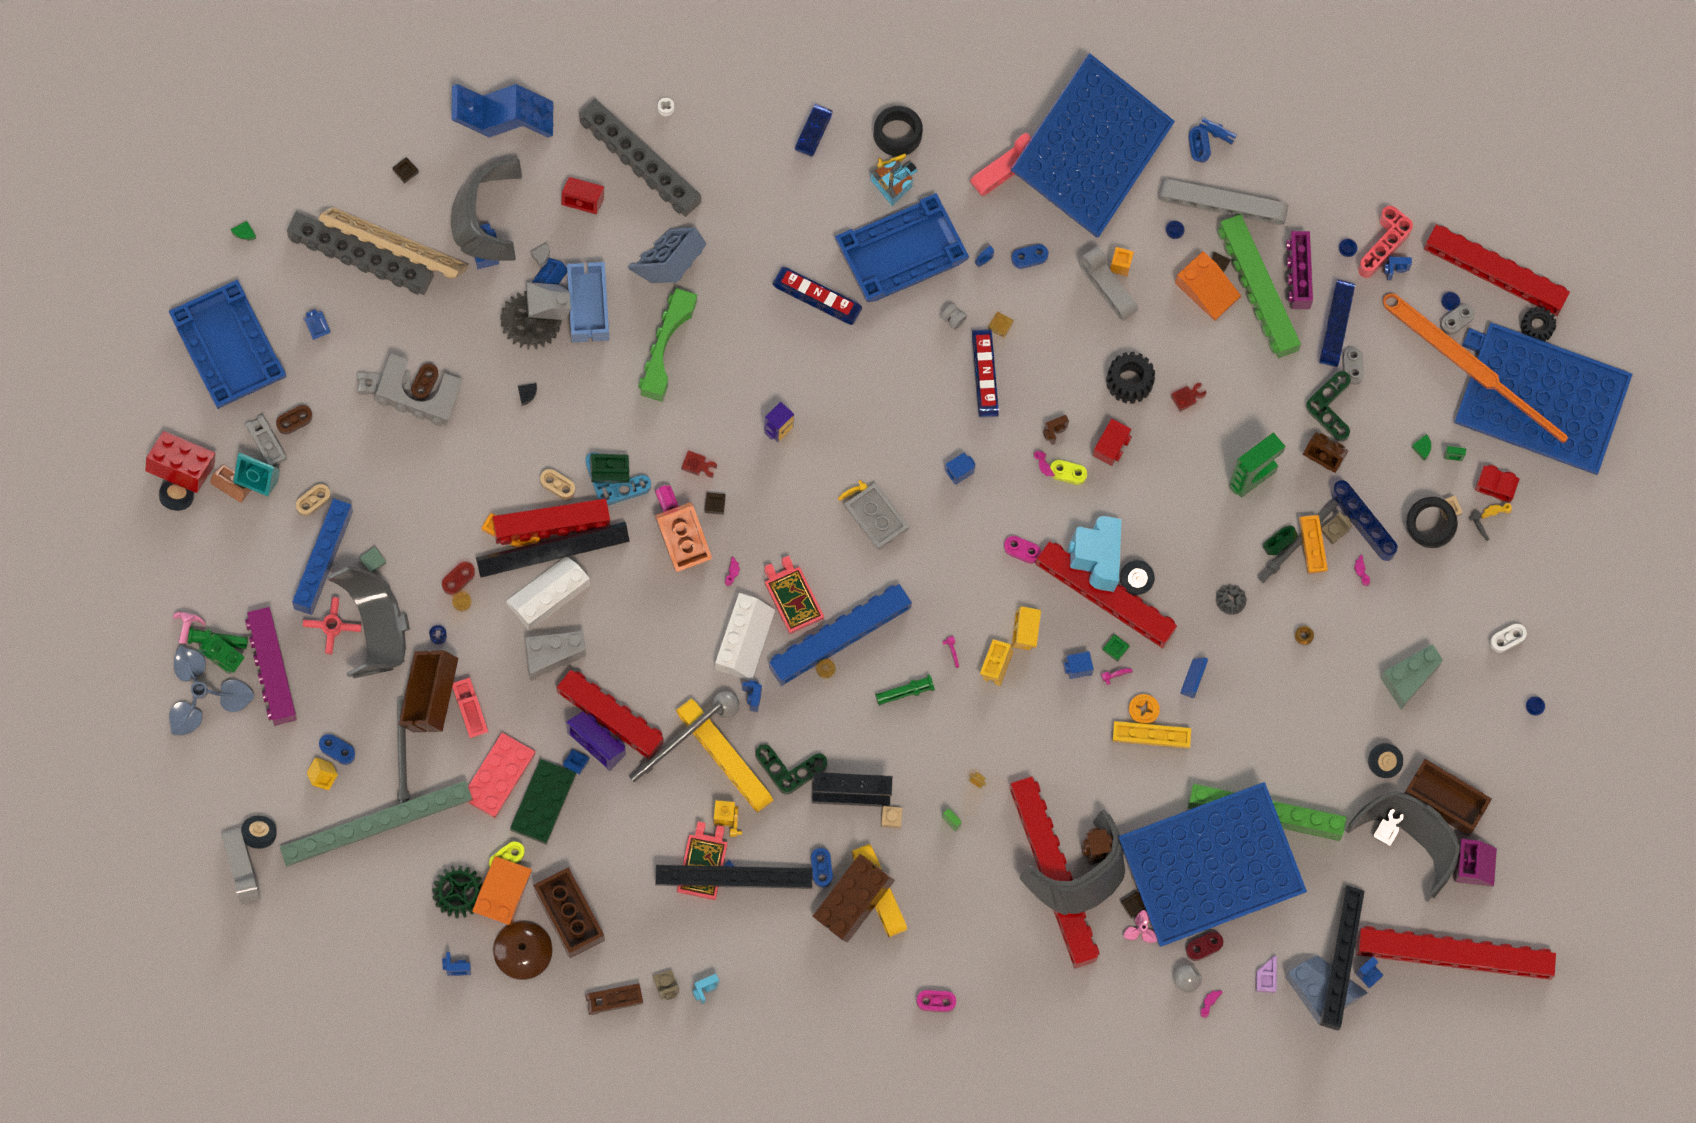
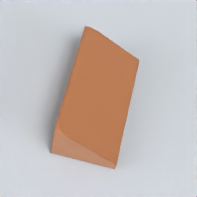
[210,464,251,503]

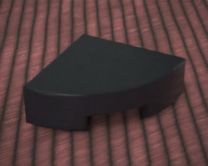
[518,383,537,406]

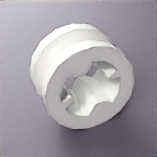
[658,98,674,117]

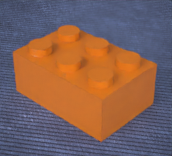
[654,502,712,572]

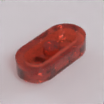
[442,562,475,595]

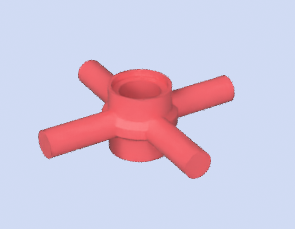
[303,597,362,655]

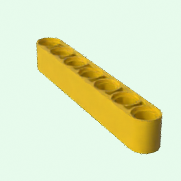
[676,698,774,813]

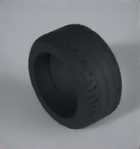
[874,106,923,157]
[1406,497,1458,548]

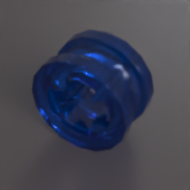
[429,625,447,644]

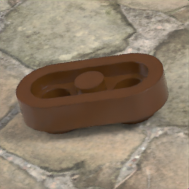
[411,364,439,400]
[276,405,313,434]

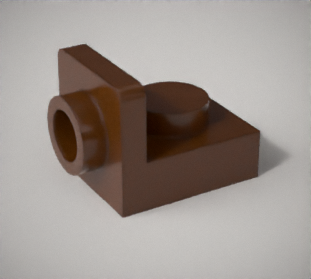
[1043,415,1069,445]

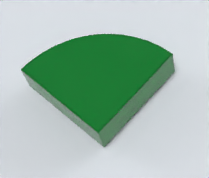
[230,221,256,241]
[1412,434,1431,461]

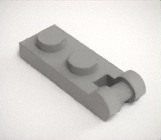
[357,371,411,395]
[245,415,287,467]

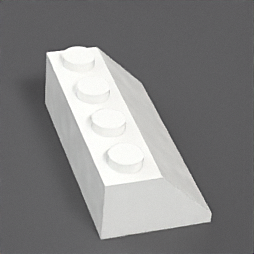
[506,557,590,631]
[715,593,775,680]

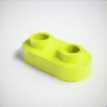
[1050,460,1087,485]
[489,842,525,867]

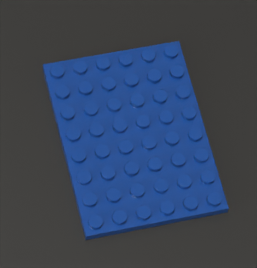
[1010,53,1175,238]
[1454,322,1633,475]
[1118,782,1307,947]

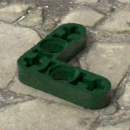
[1306,371,1351,442]
[756,745,827,794]

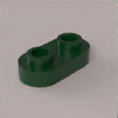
[1263,525,1298,556]

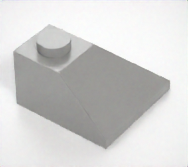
[526,282,571,320]

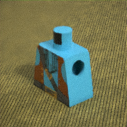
[870,160,917,206]

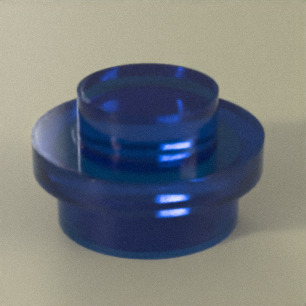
[1166,221,1185,239]
[1339,239,1358,257]
[1441,292,1460,310]
[1526,697,1545,716]

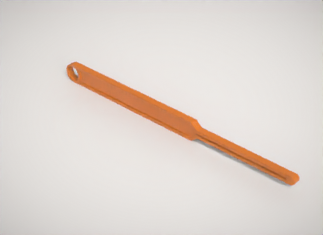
[1383,293,1568,443]

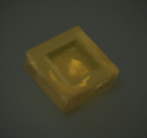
[988,311,1014,338]

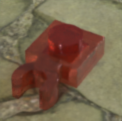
[1171,383,1207,412]
[681,451,717,478]

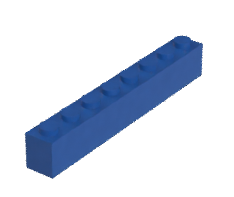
[769,584,912,686]

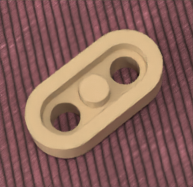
[540,469,575,500]
[296,484,331,516]

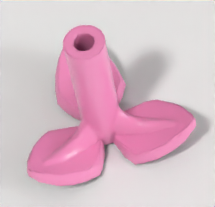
[173,612,206,644]
[1123,910,1157,943]

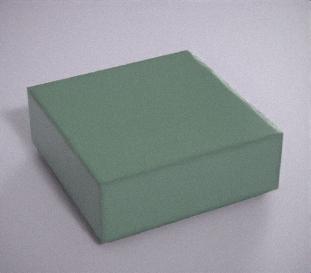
[359,547,386,573]

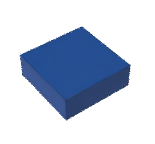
[1462,328,1486,353]
[563,749,590,775]

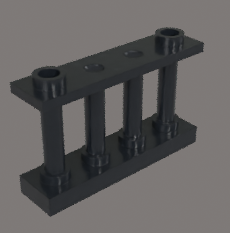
[812,772,893,807]

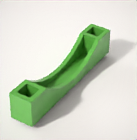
[638,288,697,402]

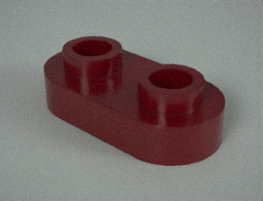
[1186,932,1224,961]

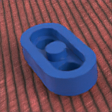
[1189,126,1211,163]
[1011,244,1049,269]
[319,734,355,765]
[811,848,833,888]

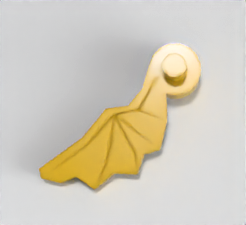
[877,154,906,169]
[838,480,868,501]
[1482,503,1512,519]
[730,806,742,837]

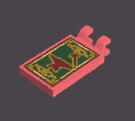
[764,556,824,634]
[677,822,728,900]

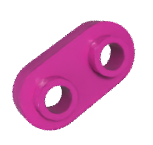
[1004,536,1041,564]
[916,990,956,1012]

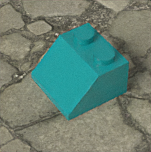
[233,453,280,497]

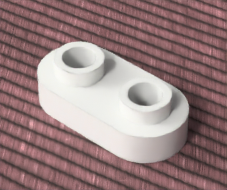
[1490,624,1527,653]

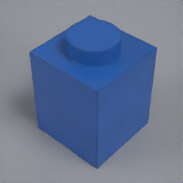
[945,452,976,485]
[1063,651,1094,679]

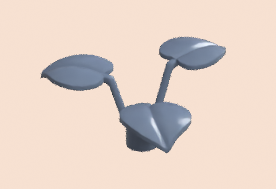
[169,646,254,735]

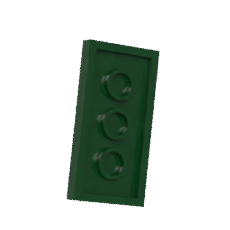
[510,759,577,845]

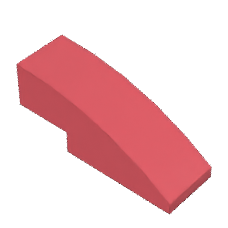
[452,678,488,738]

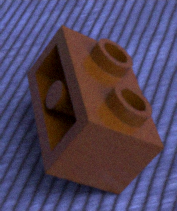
[1302,432,1349,473]
[1081,828,1112,865]

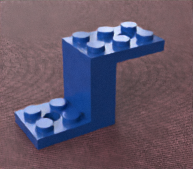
[451,84,554,138]

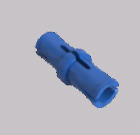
[1199,117,1237,145]

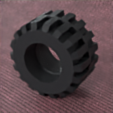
[1106,352,1155,404]

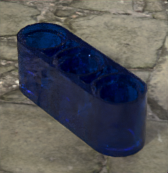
[795,104,833,157]

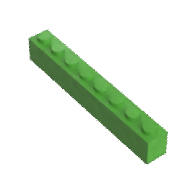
[1218,214,1301,358]
[1188,784,1346,841]

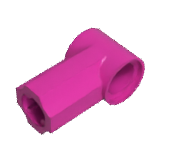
[655,485,679,512]

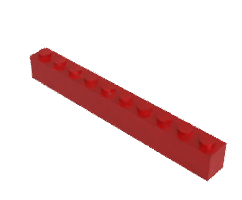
[1009,776,1100,969]
[1356,926,1556,980]

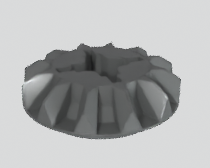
[1216,584,1247,615]

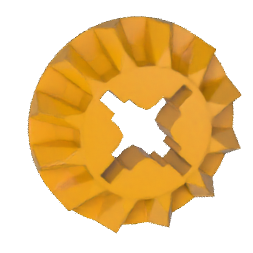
[1129,694,1160,724]

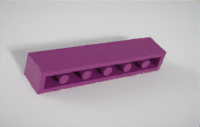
[245,607,297,726]

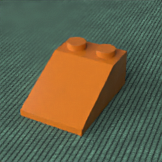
[1175,251,1241,321]
[472,856,532,925]

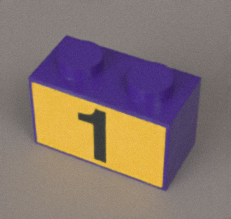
[764,402,794,442]

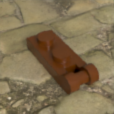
[585,983,643,1015]

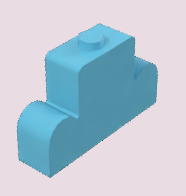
[1068,516,1122,592]

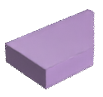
[1256,956,1277,993]

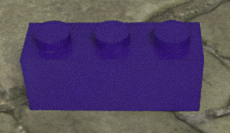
[566,712,626,771]

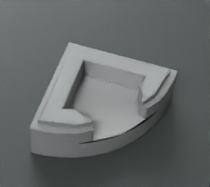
[530,243,550,268]

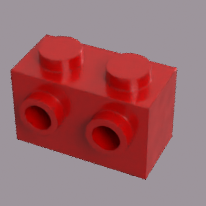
[561,177,605,215]
[1092,418,1132,466]

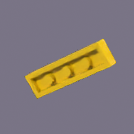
[1112,721,1191,749]

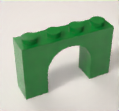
[1229,432,1286,498]

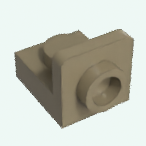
[1321,512,1352,545]
[653,970,679,1000]

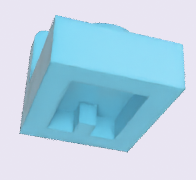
[692,974,719,1004]

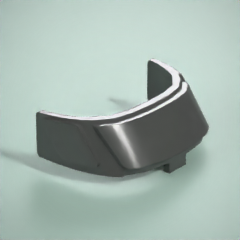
[451,159,522,261]
[328,566,410,679]
[1346,791,1460,902]
[1020,809,1125,915]

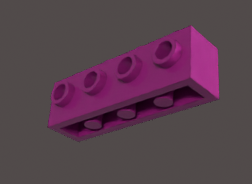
[1286,231,1313,309]

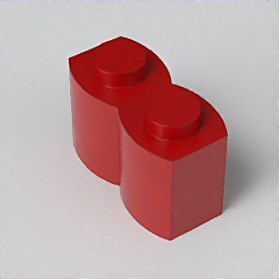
[1475,465,1520,503]

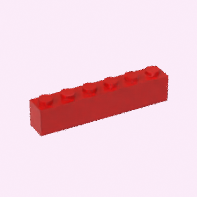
[492,498,610,545]
[557,670,664,760]

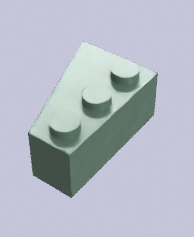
[1381,644,1443,710]

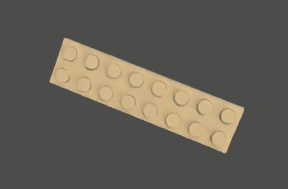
[319,207,469,278]

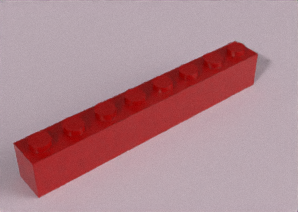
[1423,224,1570,317]
[1035,541,1177,649]

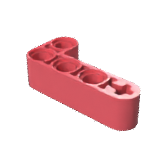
[970,133,1031,196]
[1358,206,1413,278]

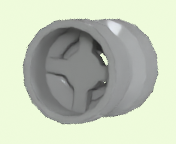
[941,303,967,330]

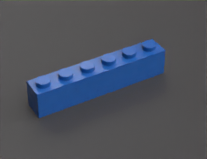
[292,498,353,615]

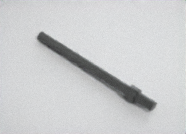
[1258,500,1338,583]
[397,700,409,804]
[629,701,723,782]

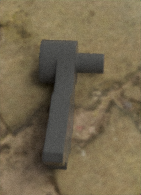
[1469,510,1490,541]

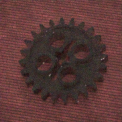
[500,291,562,350]

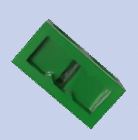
[197,634,245,674]

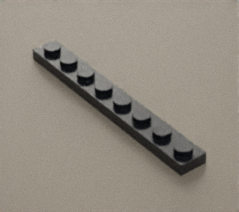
[476,522,630,578]
[655,865,812,889]
[1320,885,1365,1031]

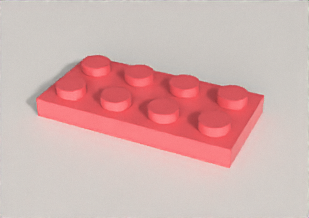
[467,733,536,818]

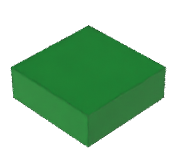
[1444,446,1466,461]
[1102,634,1130,662]

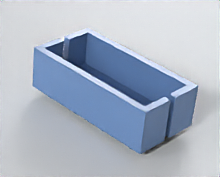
[567,262,609,343]

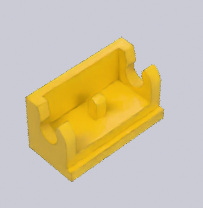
[1011,606,1041,650]
[980,639,1014,686]

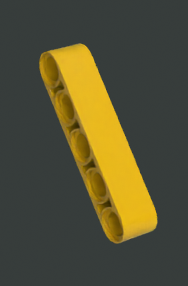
[851,844,907,937]

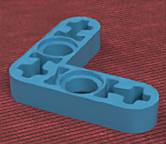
[586,452,651,506]

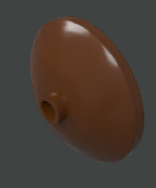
[493,921,553,980]

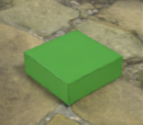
[942,809,962,832]

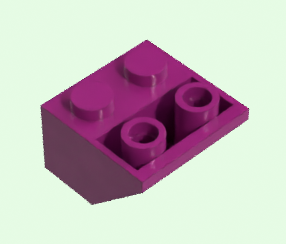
[1455,839,1497,887]

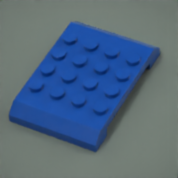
[835,193,969,302]
[169,280,287,409]

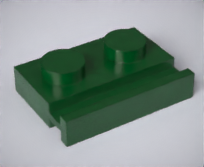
[590,454,630,483]

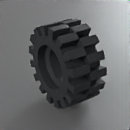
[1520,306,1557,342]

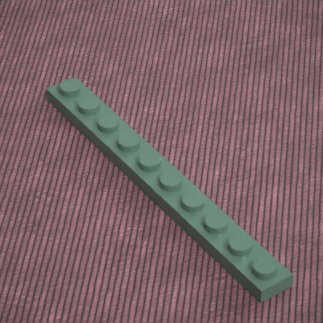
[280,781,473,866]

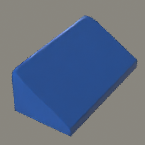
[532,258,567,285]
[1181,658,1208,698]

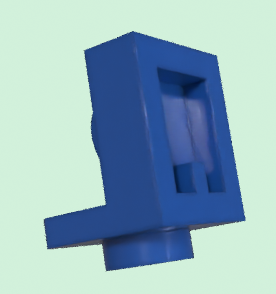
[1384,257,1412,280]
[303,309,331,340]
[742,680,762,712]
[442,952,471,976]
[1356,957,1383,988]

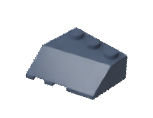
[628,227,707,283]
[1285,955,1368,1026]

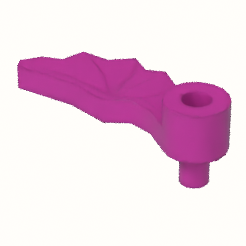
[1034,451,1055,476]
[1354,555,1370,586]
[724,557,740,586]
[942,636,959,668]
[1101,668,1133,685]
[1200,991,1223,1018]

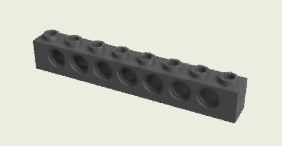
[579,99,701,217]
[287,211,434,295]

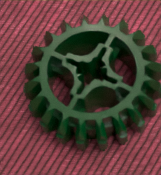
[432,865,483,919]

